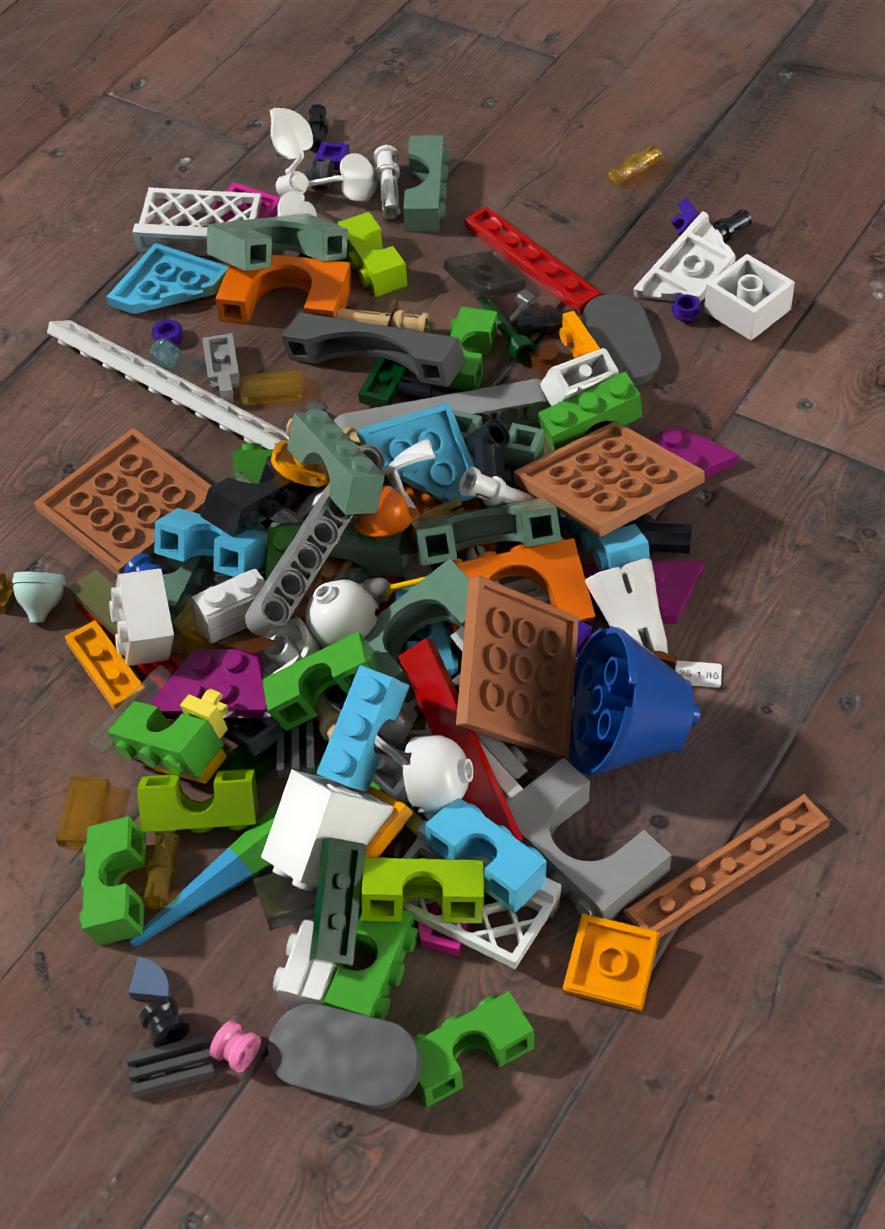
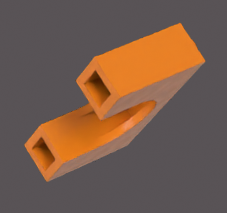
[216,255,352,324]
[437,537,596,656]

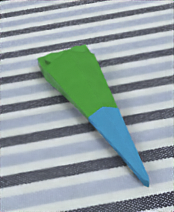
[129,762,385,947]

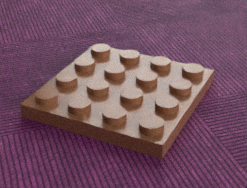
[513,421,705,537]
[34,428,211,576]
[456,576,579,759]

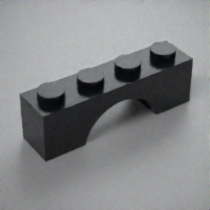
[200,455,315,537]

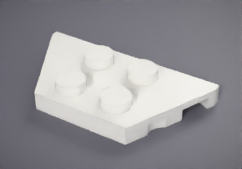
[633,211,735,304]

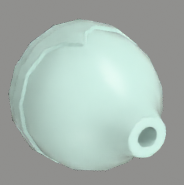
[12,572,66,623]

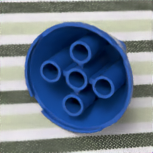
[569,626,701,776]

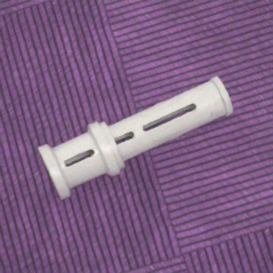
[374,145,401,219]
[459,467,537,507]

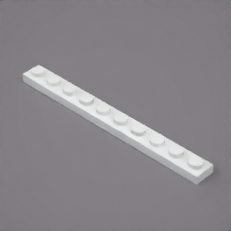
[47,320,289,449]

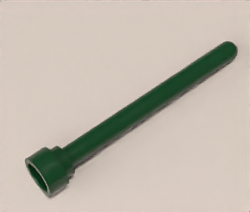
[457,268,536,363]

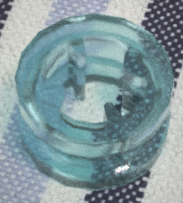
[149,338,181,370]

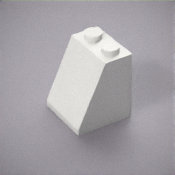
[261,770,394,891]

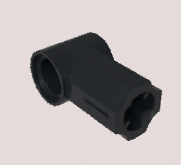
[466,419,510,483]
[625,514,692,555]

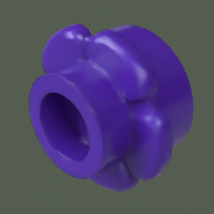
[671,294,702,323]

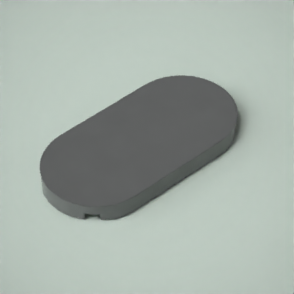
[583,294,661,386]
[268,1003,423,1109]

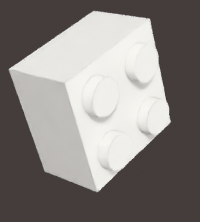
[704,254,795,340]
[109,569,174,666]

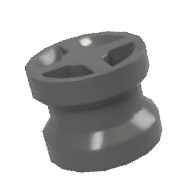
[305,157,334,188]

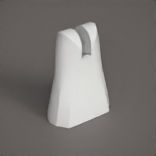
[585,558,668,654]

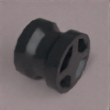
[139,997,190,1048]

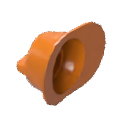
[355,485,420,537]

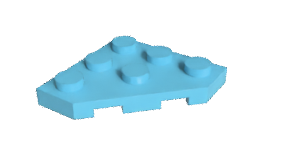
[107,243,228,314]
[356,402,479,507]

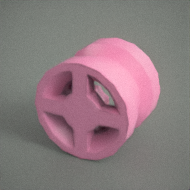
[210,1020,261,1073]

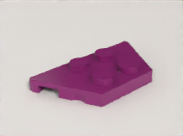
[647,425,738,478]
[581,560,704,626]
[149,649,272,719]

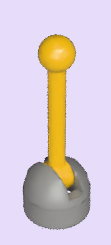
[363,576,427,605]

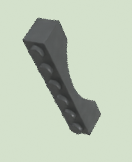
[281,312,466,387]

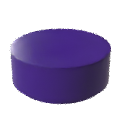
[152,320,183,349]

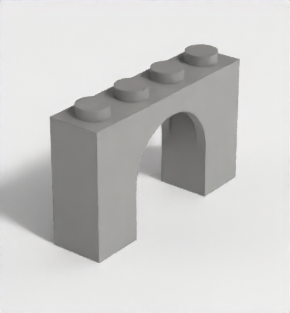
[507,758,672,921]

